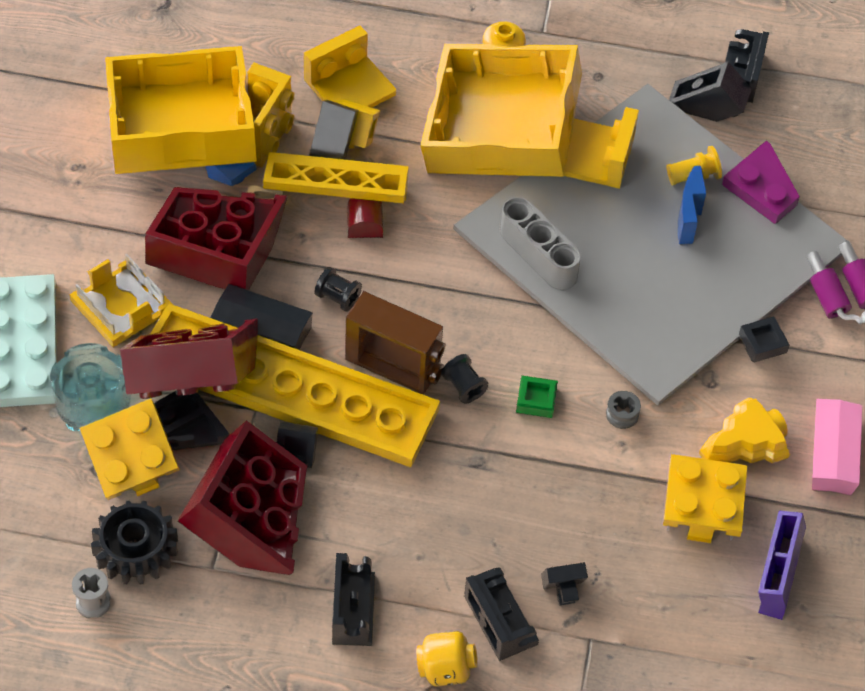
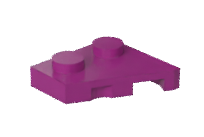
[722,140,800,224]

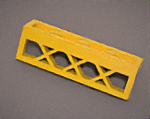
[263,152,409,204]

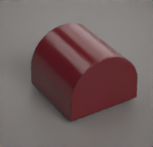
[347,198,383,238]

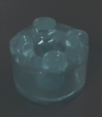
[50,343,131,431]

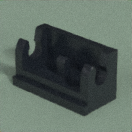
[725,29,769,103]
[332,553,375,646]
[464,567,539,661]

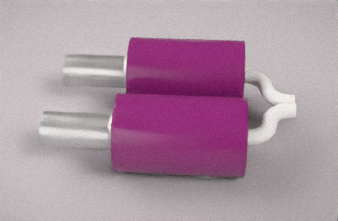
[806,241,865,324]

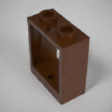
[345,291,446,395]

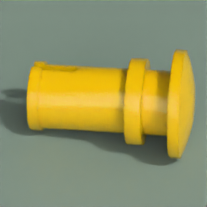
[666,145,722,186]

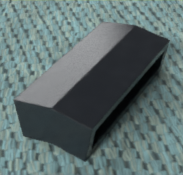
[210,284,313,350]

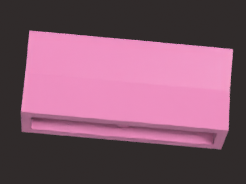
[812,399,862,496]

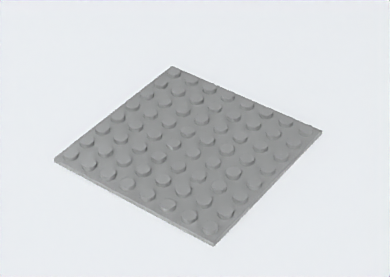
[453,84,852,406]

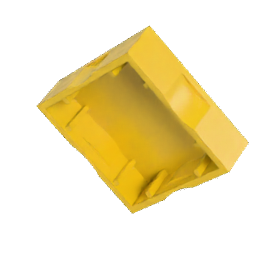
[420,44,582,177]
[105,46,257,174]

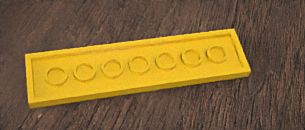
[150,303,440,468]

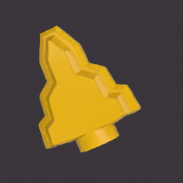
[699,397,790,463]

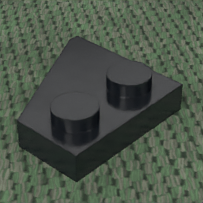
[154,391,229,450]

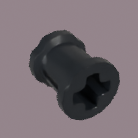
[314,267,362,312]
[441,354,488,404]

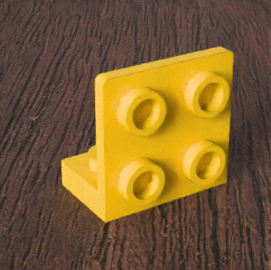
[304,25,396,108]
[247,62,295,167]
[564,107,639,189]

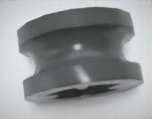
[606,391,641,429]

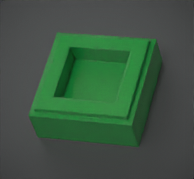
[516,375,558,418]

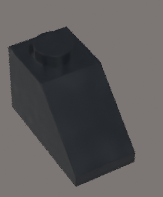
[669,62,752,122]

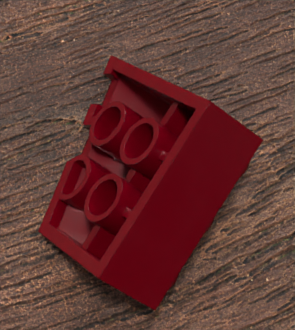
[145,187,287,290]
[120,318,258,399]
[177,420,307,575]

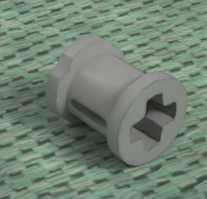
[72,568,111,618]

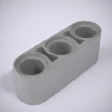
[500,197,581,290]

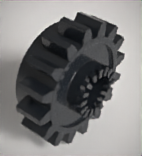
[91,500,178,585]

